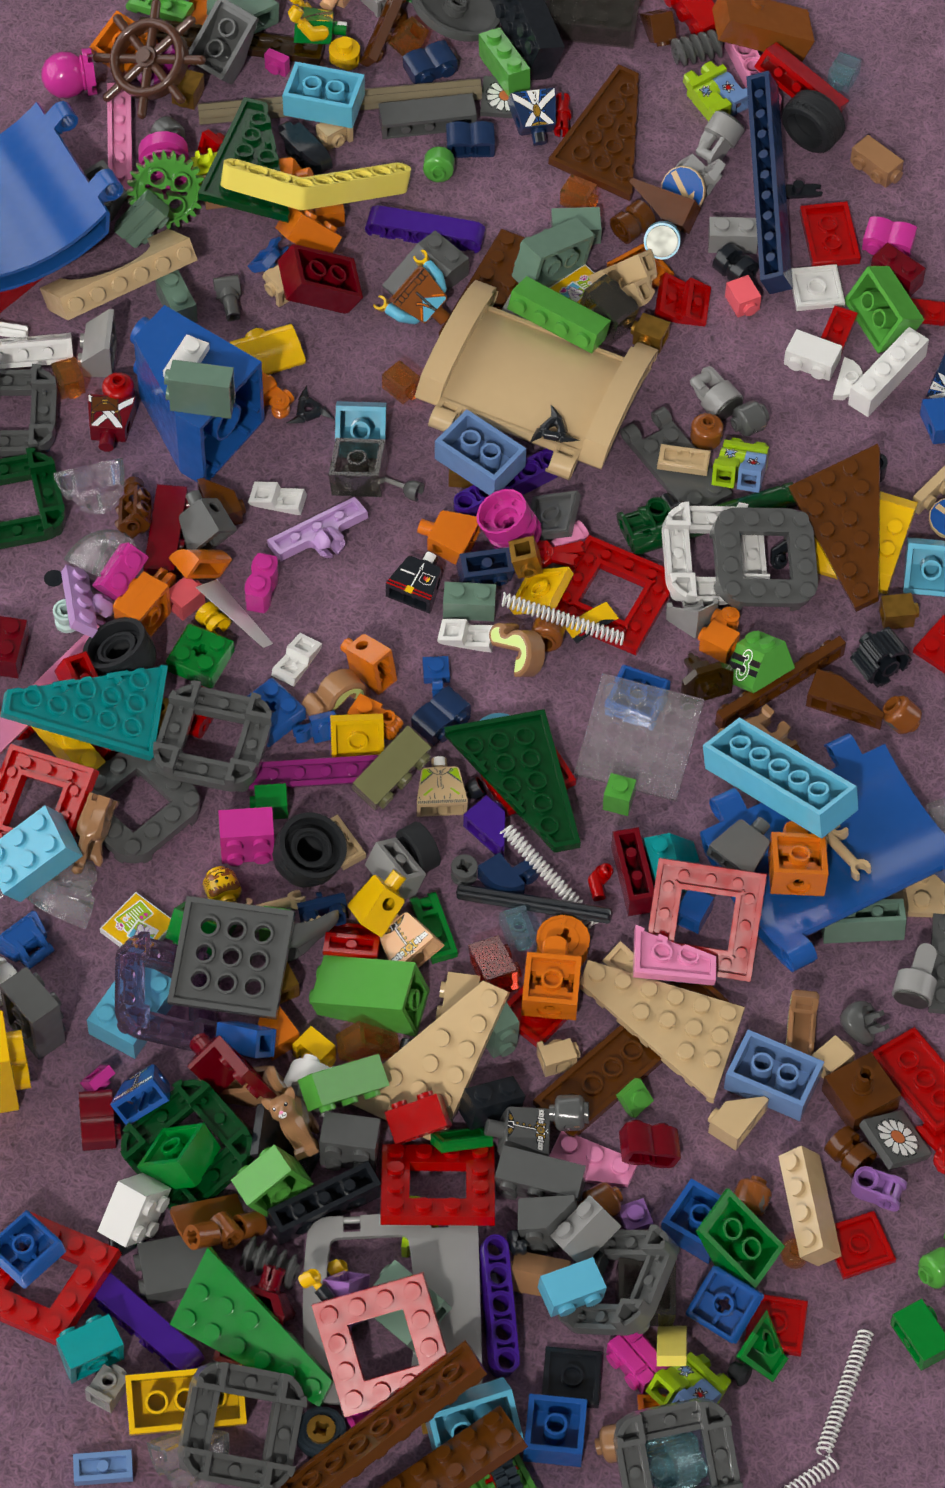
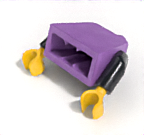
[298,1259,370,1333]

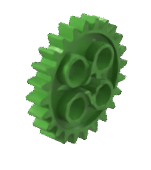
[126,150,204,229]

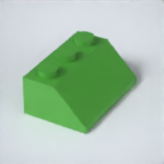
[845,266,924,354]

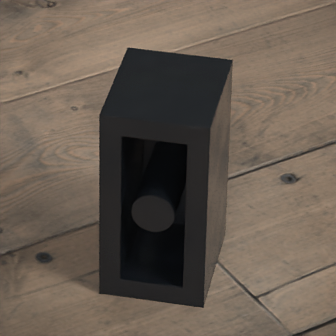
[458,1076,526,1131]

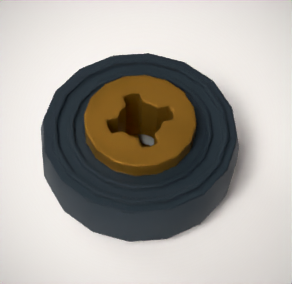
[297,1406,347,1458]

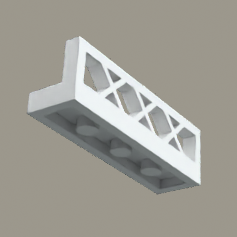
[0,333,74,369]

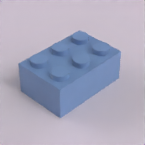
[435,409,526,495]
[724,1030,824,1121]

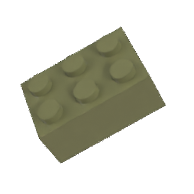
[352,725,431,810]

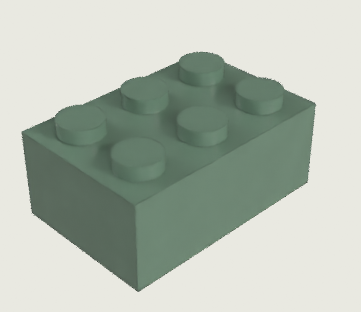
[512,217,595,287]

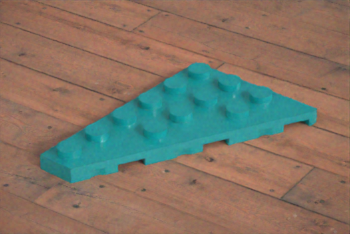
[0,665,168,761]

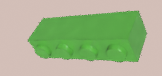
[507,276,611,354]

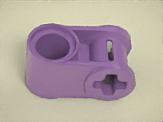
[850,1166,907,1212]

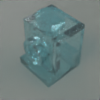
[499,905,536,951]

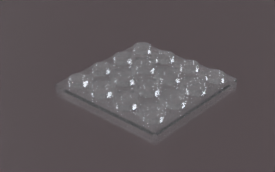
[574,673,704,802]

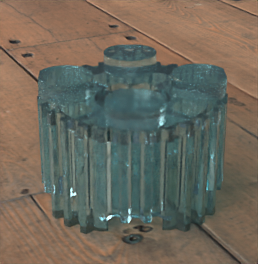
[645,1432,708,1488]

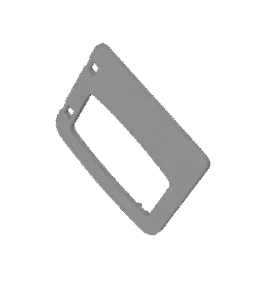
[303,1214,483,1405]

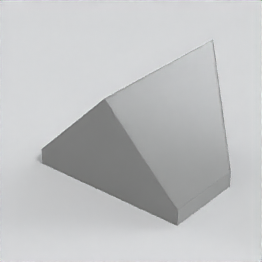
[666,598,719,639]

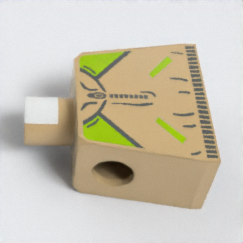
[417,756,468,817]

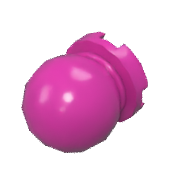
[41,48,98,99]

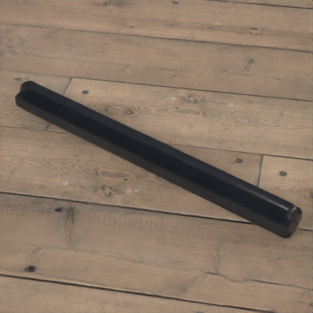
[456,884,613,924]

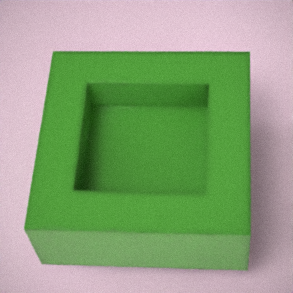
[616,1078,654,1118]

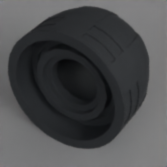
[83,617,156,677]
[272,812,347,888]

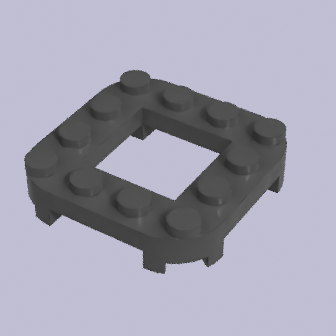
[0,364,57,457]
[709,507,818,611]
[153,681,272,792]
[92,752,200,863]
[558,1224,680,1336]
[178,1362,307,1488]
[613,1398,743,1488]

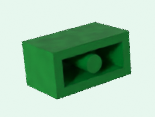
[890,1299,945,1371]

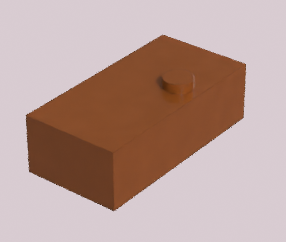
[712,0,815,62]

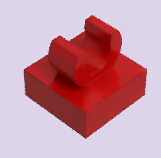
[197,129,225,155]

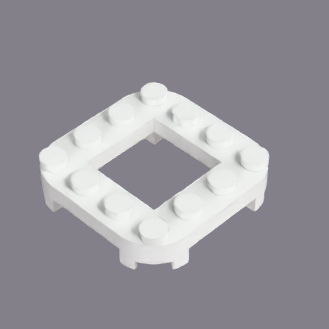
[662,502,770,605]

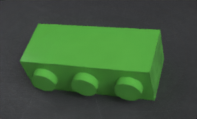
[479,27,530,97]
[297,1054,389,1114]

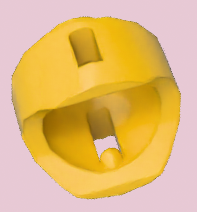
[329,36,360,71]

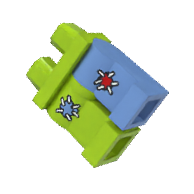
[683,61,748,122]
[711,437,769,493]
[646,1352,731,1405]

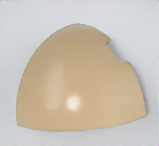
[588,249,657,308]

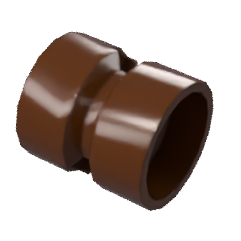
[610,200,656,244]
[824,1125,877,1179]

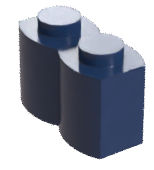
[403,40,458,84]
[446,121,495,158]
[411,686,471,746]

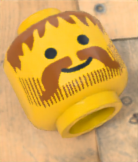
[202,866,242,902]

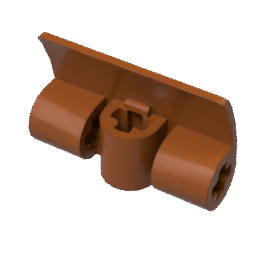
[170,1194,267,1250]

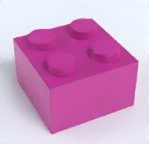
[218,807,274,866]

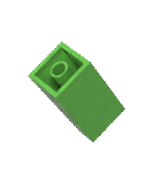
[309,955,430,1037]

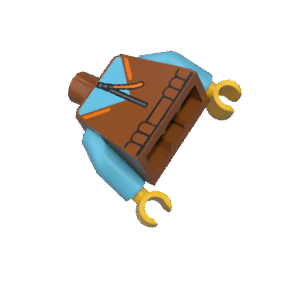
[373,250,450,325]

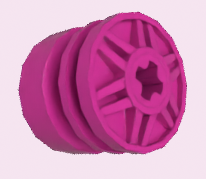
[138,131,189,194]
[476,489,542,549]

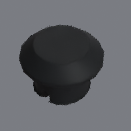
[727,1361,752,1386]

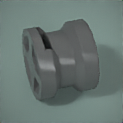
[451,854,478,885]

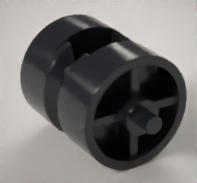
[712,243,759,281]

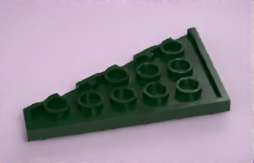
[198,97,290,223]
[444,709,581,853]

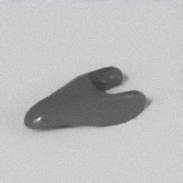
[267,910,339,963]

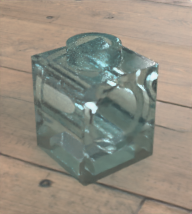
[827,52,861,93]

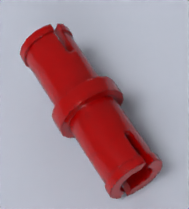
[554,93,572,137]

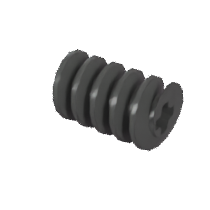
[671,29,723,67]
[239,1236,303,1290]

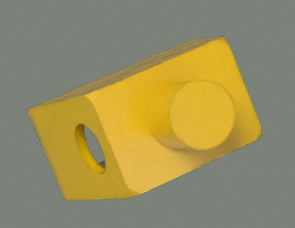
[347,869,406,938]

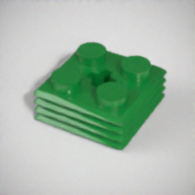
[166,623,235,689]

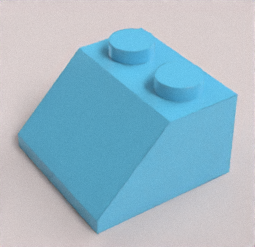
[335,401,387,457]
[903,537,945,597]

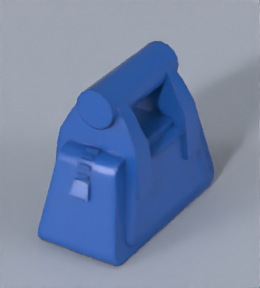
[0,911,55,970]

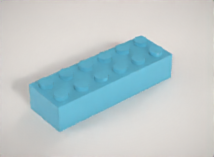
[703,717,859,839]

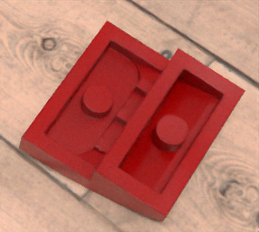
[654,272,711,327]
[323,923,381,959]

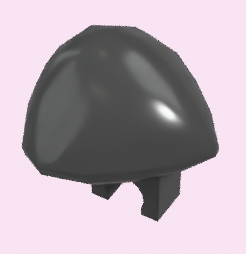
[840,1001,890,1047]

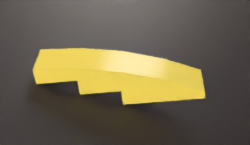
[657,1326,687,1366]

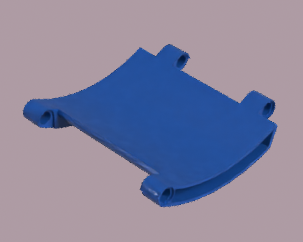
[0,101,124,292]
[700,733,945,972]

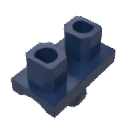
[297,891,349,926]

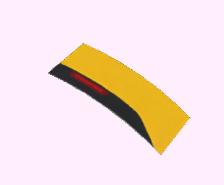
[566,602,619,644]

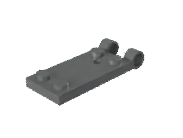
[620,407,732,506]

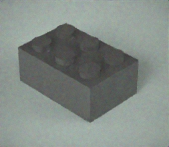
[0,967,66,1060]
[495,1145,586,1205]

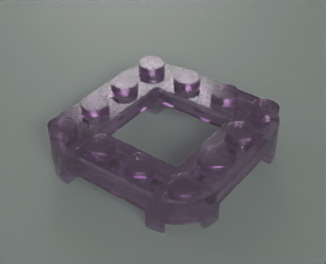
[115,931,218,1051]

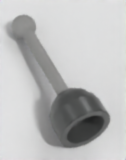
[367,469,424,502]

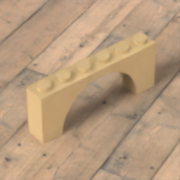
[40,229,197,320]

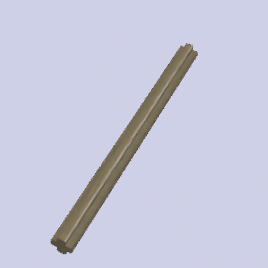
[198,78,482,125]

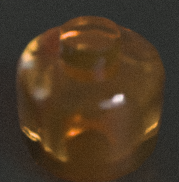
[780,1238,807,1269]

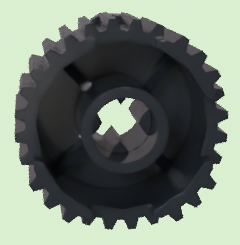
[850,627,912,688]

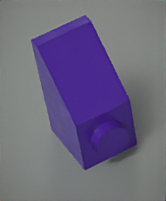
[463,795,505,857]

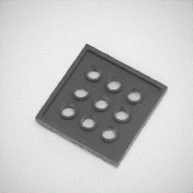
[167,896,295,1020]

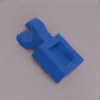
[248,237,289,273]
[422,656,450,697]
[292,710,336,743]

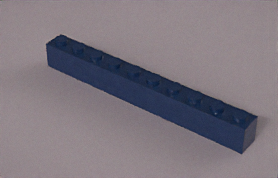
[746,71,793,294]

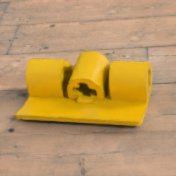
[229,324,306,375]

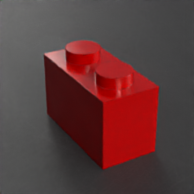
[385,1090,452,1144]

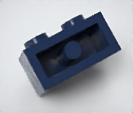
[456,547,515,586]

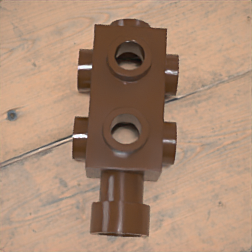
[115,476,152,539]

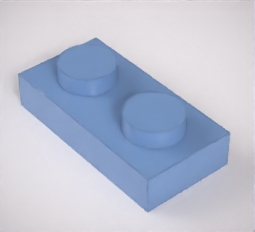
[73,1449,133,1486]

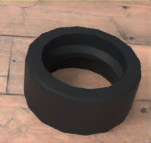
[396,821,441,873]

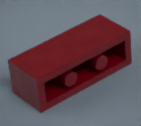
[611,827,654,916]

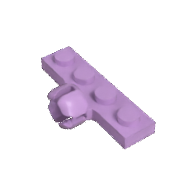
[267,497,368,561]
[61,564,113,638]

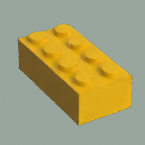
[125,1365,247,1436]

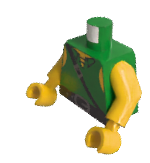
[288,0,347,44]

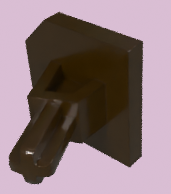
[681,653,734,707]

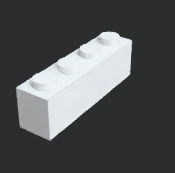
[848,327,929,417]

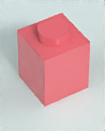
[725,275,761,317]
[169,577,206,621]

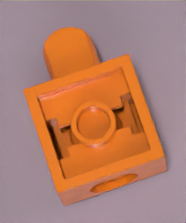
[113,567,176,637]
[768,821,829,896]
[521,935,582,1020]

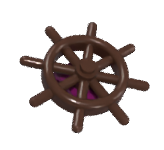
[93,0,206,119]

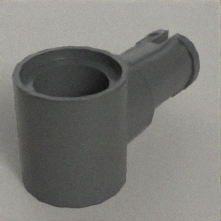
[213,274,241,321]

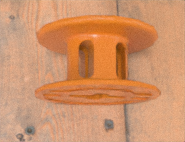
[536,915,590,966]

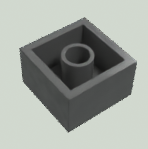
[319,1112,381,1172]

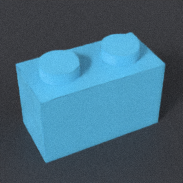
[537,1257,607,1317]

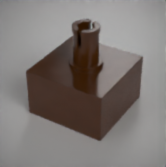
[822,1052,901,1131]

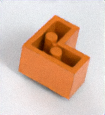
[275,207,342,253]

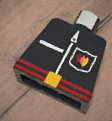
[386,552,441,614]

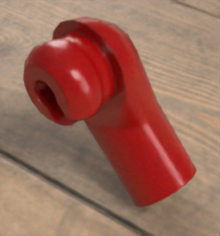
[588,863,613,902]

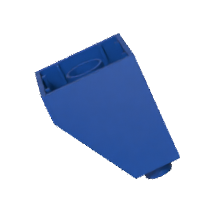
[130,305,265,482]

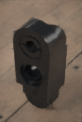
[278,121,333,176]

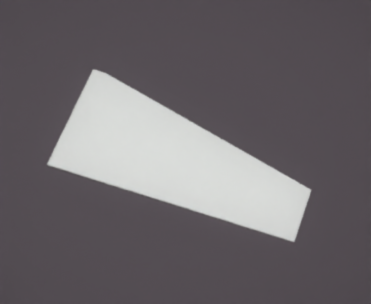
[196,579,273,648]

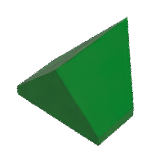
[736,1310,789,1382]

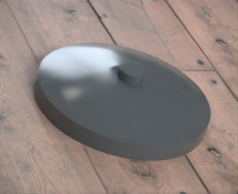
[411,0,500,42]

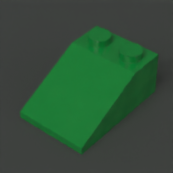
[696,1188,785,1289]

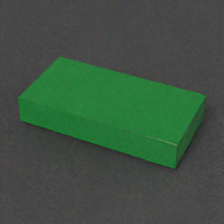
[430,1127,493,1153]

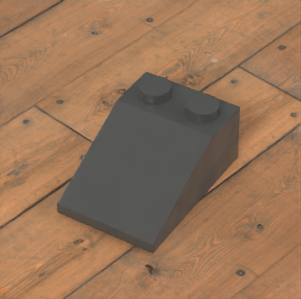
[189,0,259,85]
[382,230,469,295]

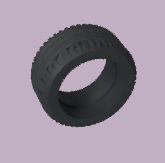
[782,90,845,153]

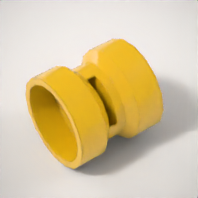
[195,601,231,634]

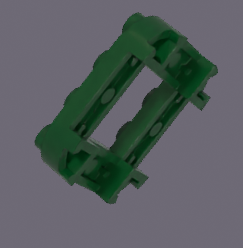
[0,448,66,549]
[120,1079,254,1210]

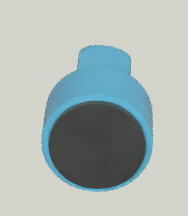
[644,221,681,260]

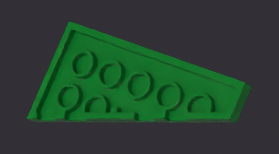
[170,1247,334,1407]

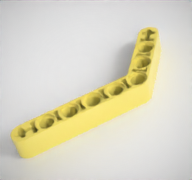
[220,158,411,210]

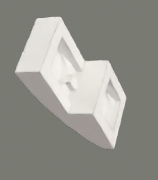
[248,482,307,515]
[437,619,493,652]
[271,633,322,687]

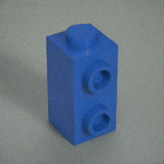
[216,1021,276,1058]

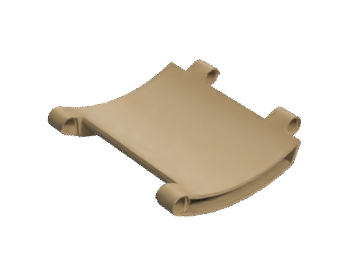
[415,280,659,480]

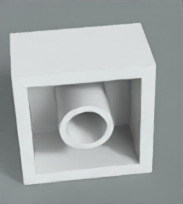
[97,1173,171,1247]

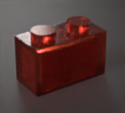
[468,935,522,992]

